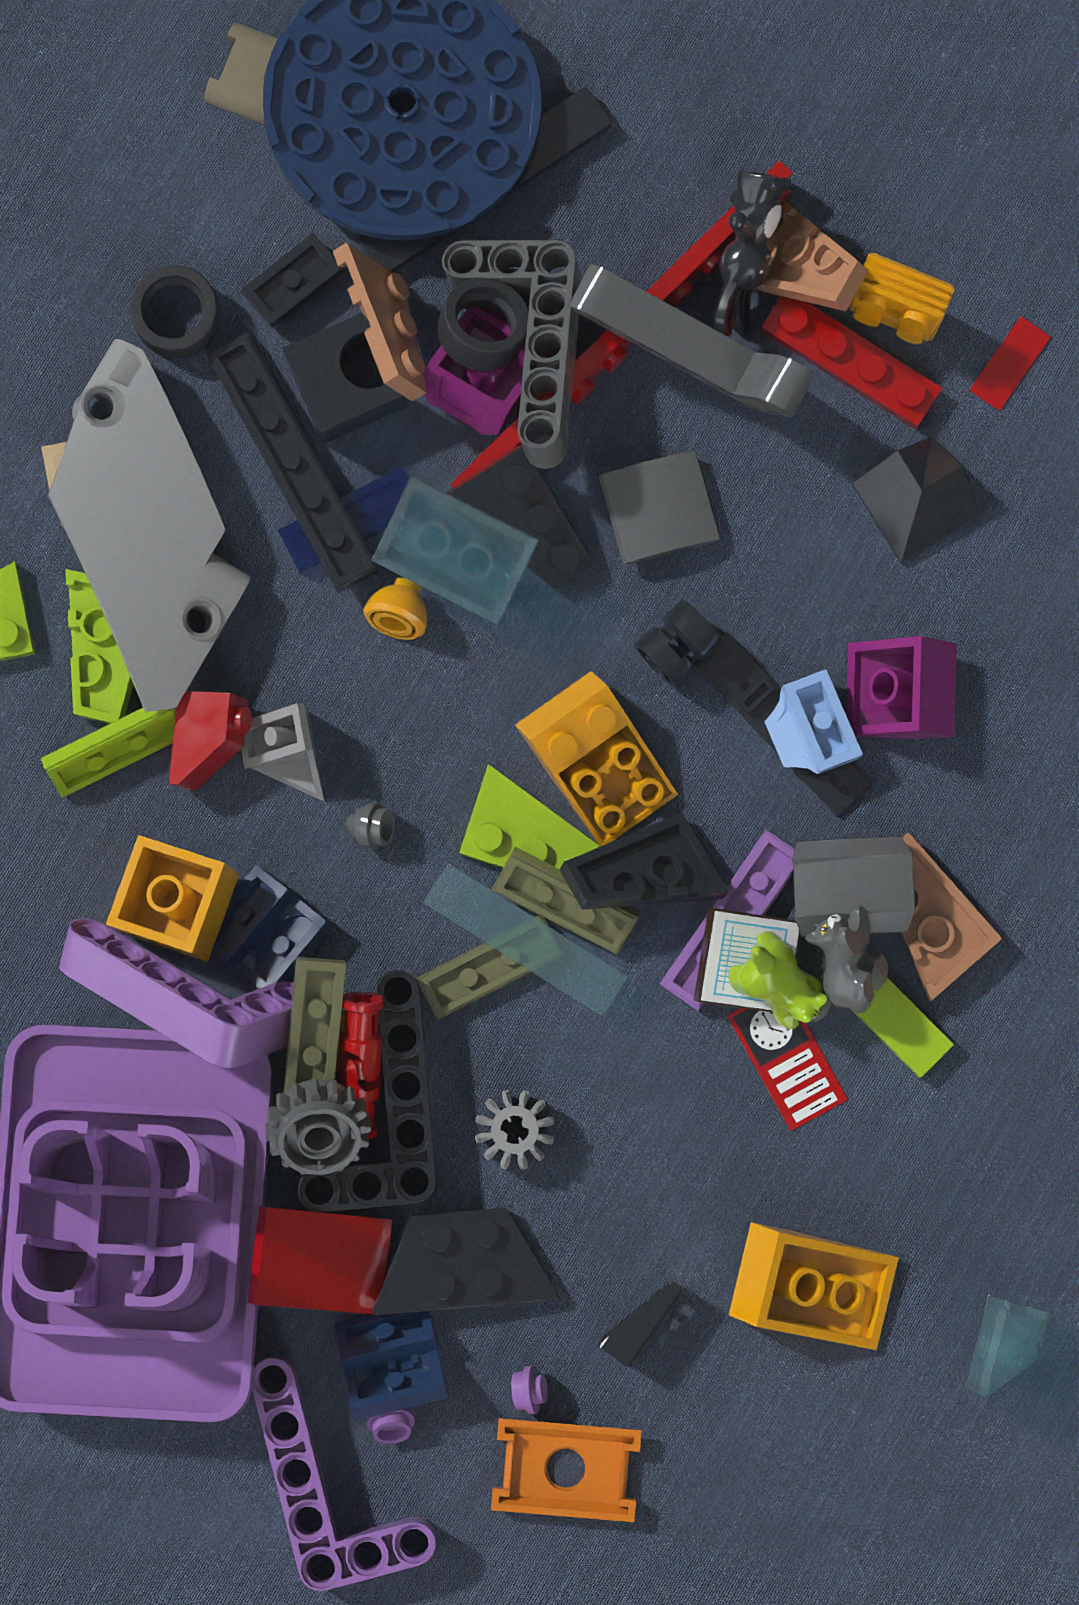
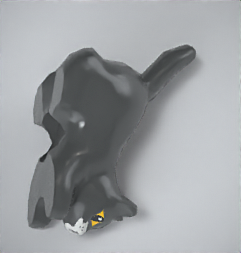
[805,906,888,1022]

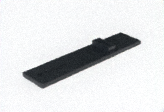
[693,632,871,816]

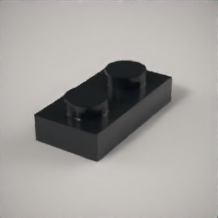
[241,232,343,329]

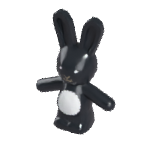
[713,171,790,336]

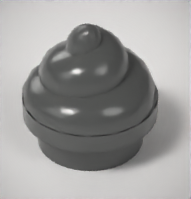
[344,802,395,850]

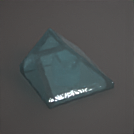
[965,1295,1050,1397]

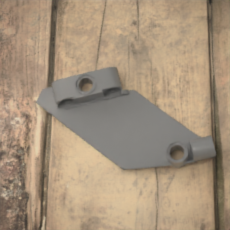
[48,339,250,712]

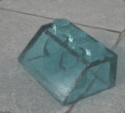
[371,476,539,624]

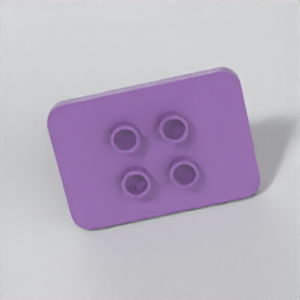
[0,1025,274,1422]

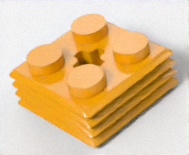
[849,253,955,344]

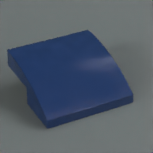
[212,864,333,989]
[335,1311,448,1421]

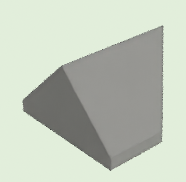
[241,703,325,802]

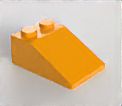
[729,1222,899,1350]

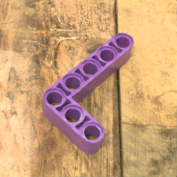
[59,919,294,1068]
[252,1355,437,1591]

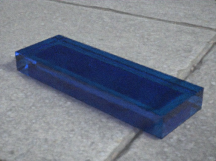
[278,466,423,573]

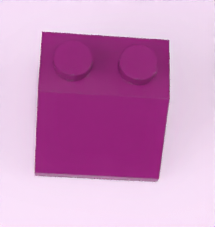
[846,636,957,739]

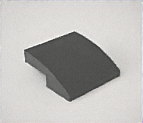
[599,451,720,565]

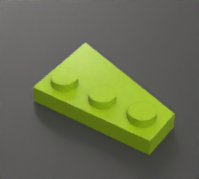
[65,569,134,724]
[459,764,601,869]

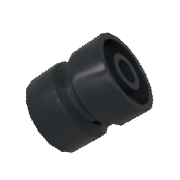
[634,599,723,688]

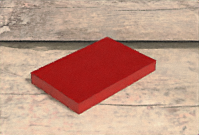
[247,1206,392,1314]

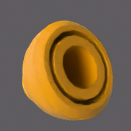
[363,578,427,640]

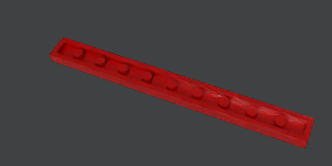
[450,160,793,489]

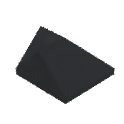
[852,436,980,563]

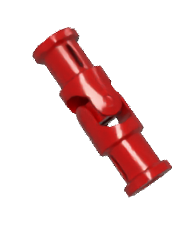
[338,992,383,1139]

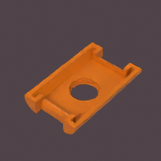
[491,1418,642,1522]

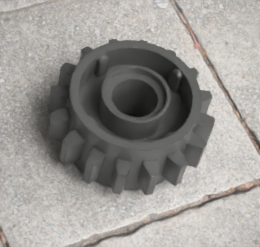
[265,1078,371,1175]

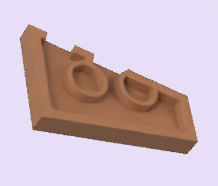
[753,201,868,311]
[333,242,427,401]
[900,832,1002,1001]

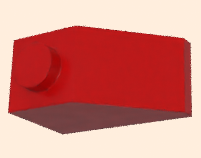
[169,691,251,791]

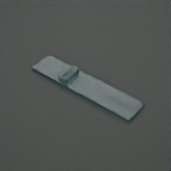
[423,863,627,1017]

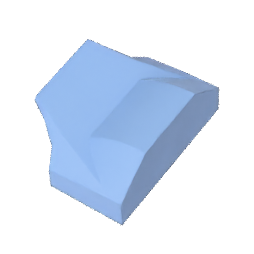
[765,669,863,774]

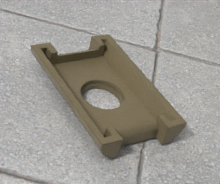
[204,22,278,125]

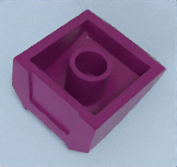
[423,307,551,435]

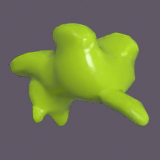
[728,931,827,1030]

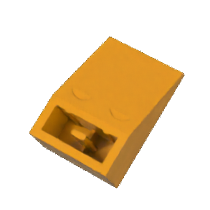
[515,671,678,846]

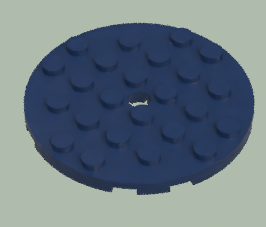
[263,0,541,241]

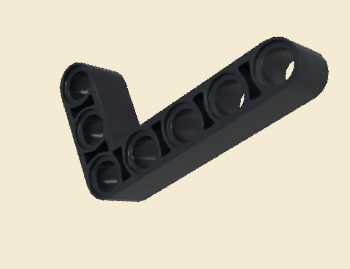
[297,970,437,1212]

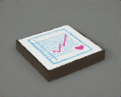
[694,907,801,1013]

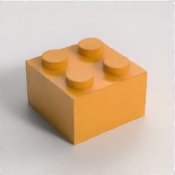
[106,835,240,962]

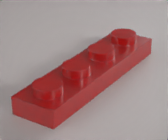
[760,296,942,430]

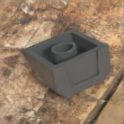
[792,837,915,937]

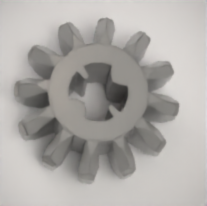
[475,1090,554,1170]

